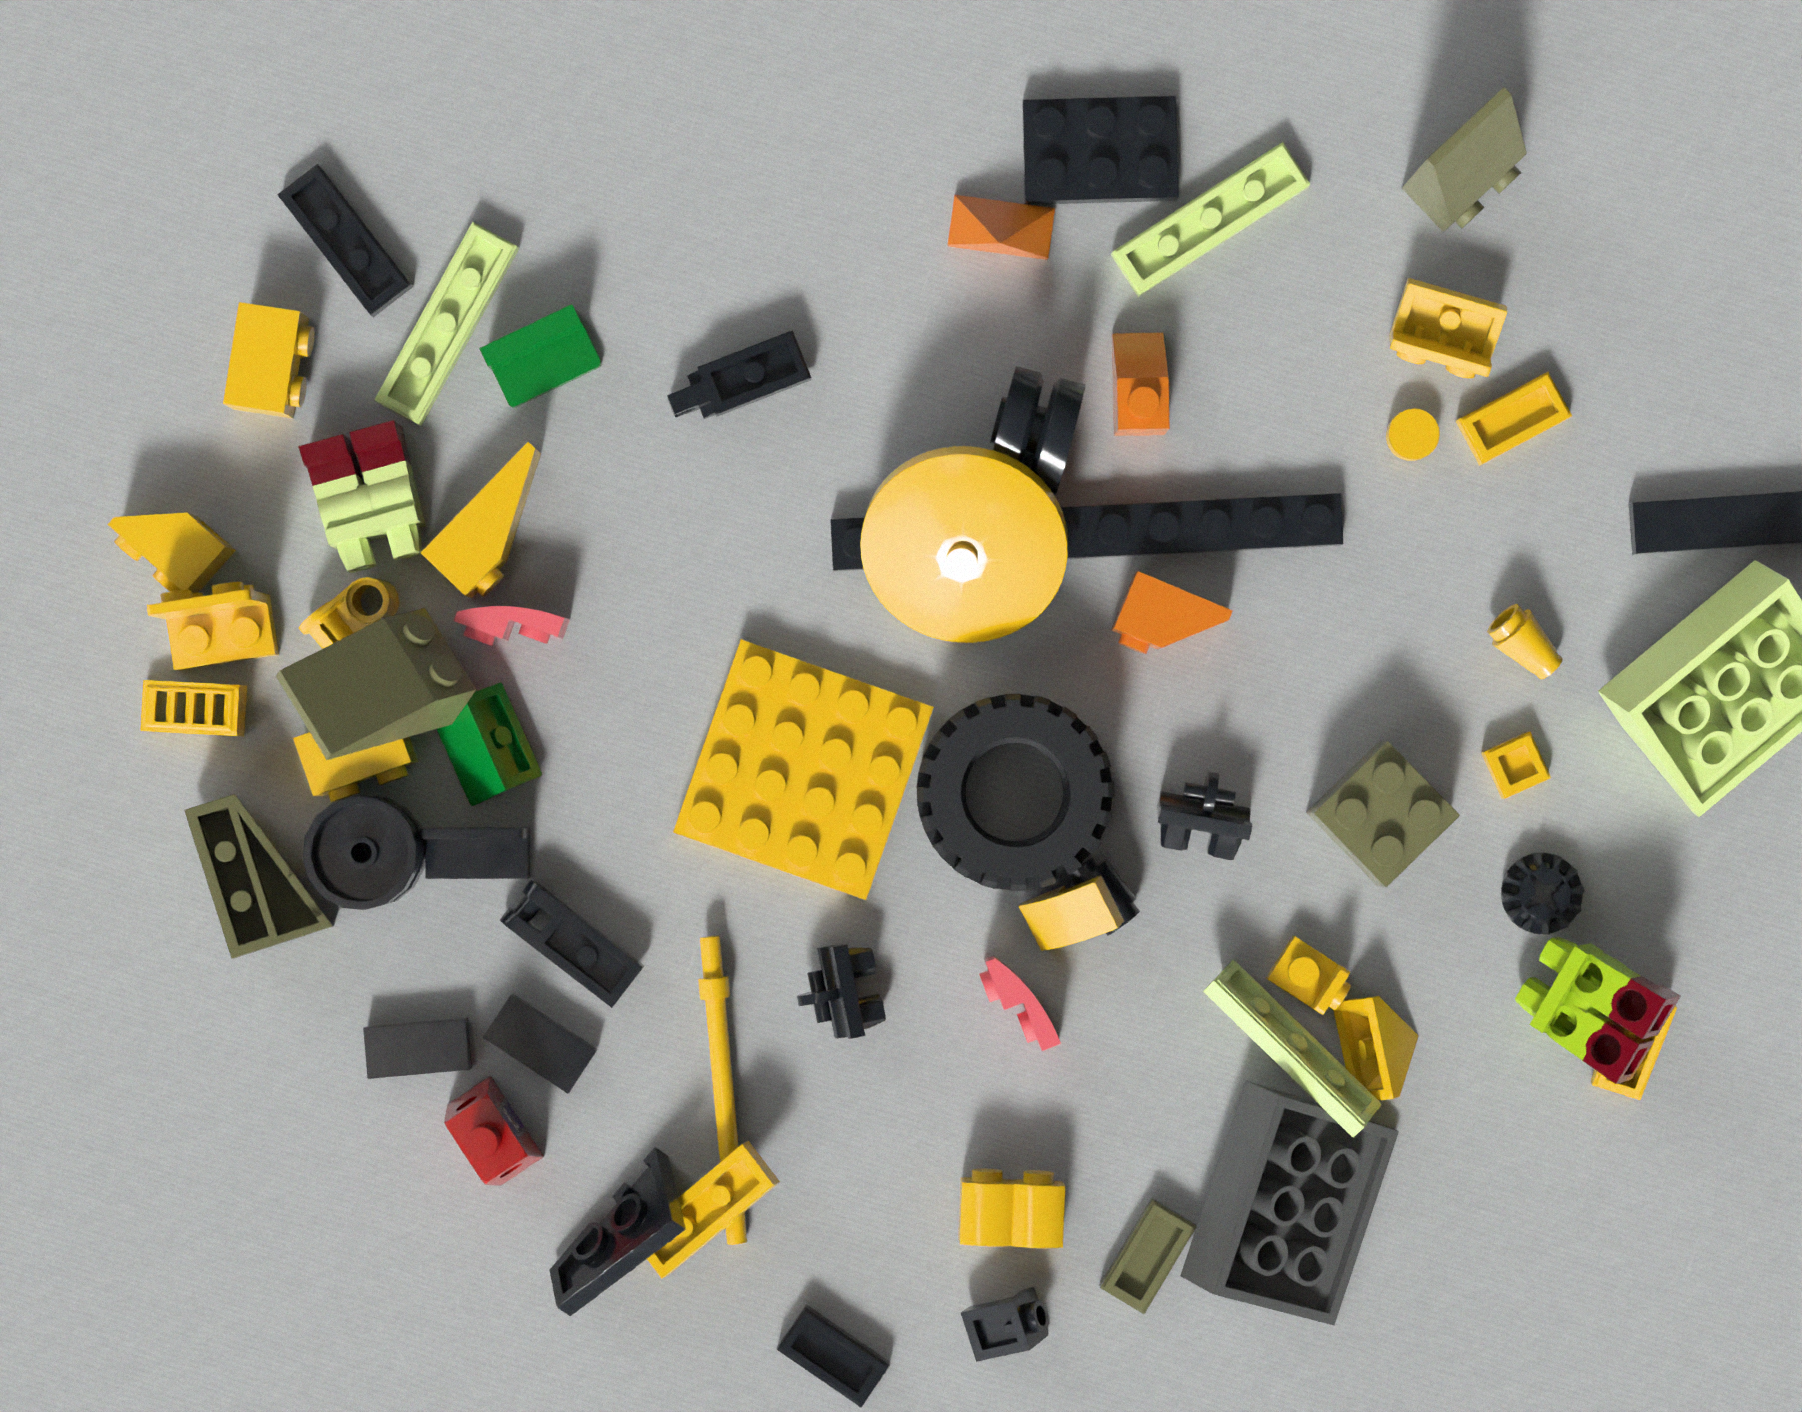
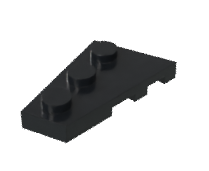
[549,1147,686,1316]

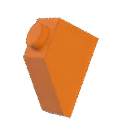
[1112,333,1170,436]
[1111,571,1233,654]

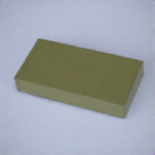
[1099,1198,1197,1314]

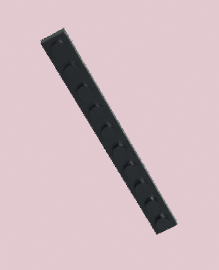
[830,493,1343,572]

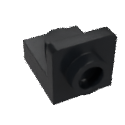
[961,1287,1049,1362]

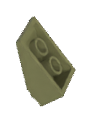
[1402,87,1527,232]
[276,608,476,760]

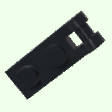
[500,879,644,1008]

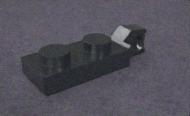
[667,330,811,419]

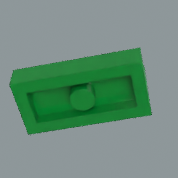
[479,304,602,408]
[437,682,543,806]

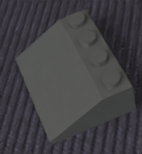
[1180,1081,1399,1325]

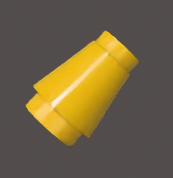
[1487,604,1563,680]

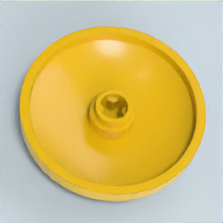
[860,446,1068,643]

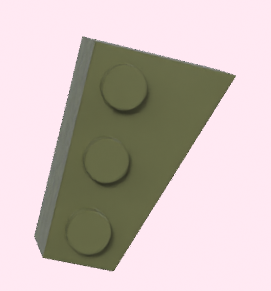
[184,794,334,959]

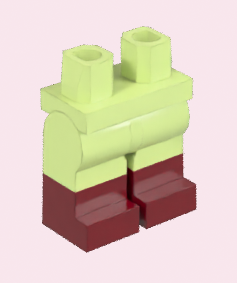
[298,420,426,573]

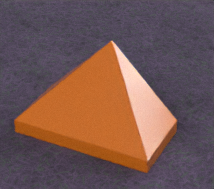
[948,195,1055,260]

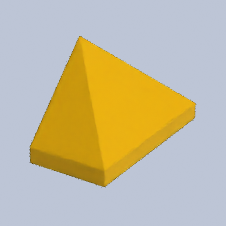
[1333,996,1419,1100]

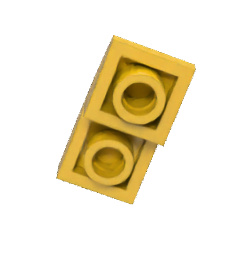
[1019,875,1124,951]

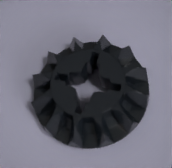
[1501,853,1585,935]

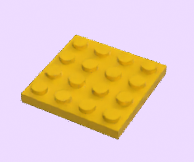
[673,639,934,900]

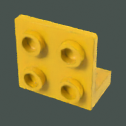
[147,582,279,671]

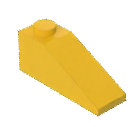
[421,442,541,599]

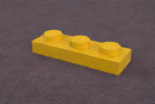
[647,1141,780,1279]

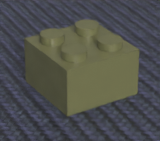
[1306,741,1460,888]

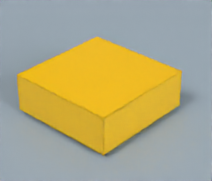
[1481,731,1551,799]

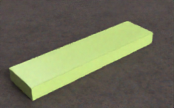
[1111,142,1311,297]
[374,222,519,426]
[1203,960,1382,1137]

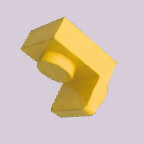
[1265,936,1351,1015]

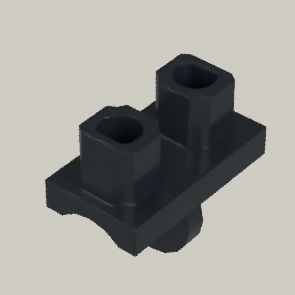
[1157,771,1252,860]
[797,944,886,1039]

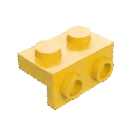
[1389,278,1508,378]

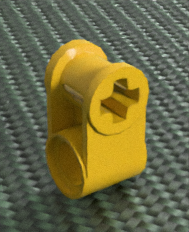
[299,577,399,649]

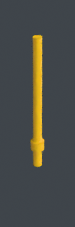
[698,936,747,1245]

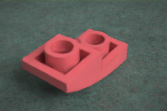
[454,606,570,646]
[979,955,1061,1051]

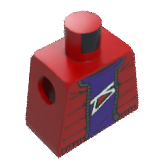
[444,1076,544,1186]

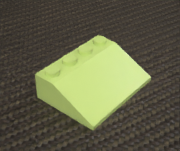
[1598,560,1802,817]

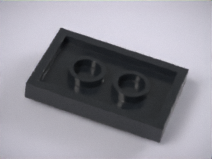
[1022,96,1179,205]

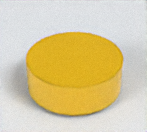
[1386,409,1440,461]

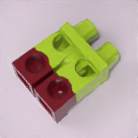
[1515,936,1681,1084]

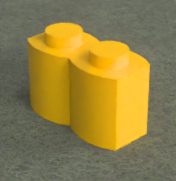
[958,1168,1065,1248]

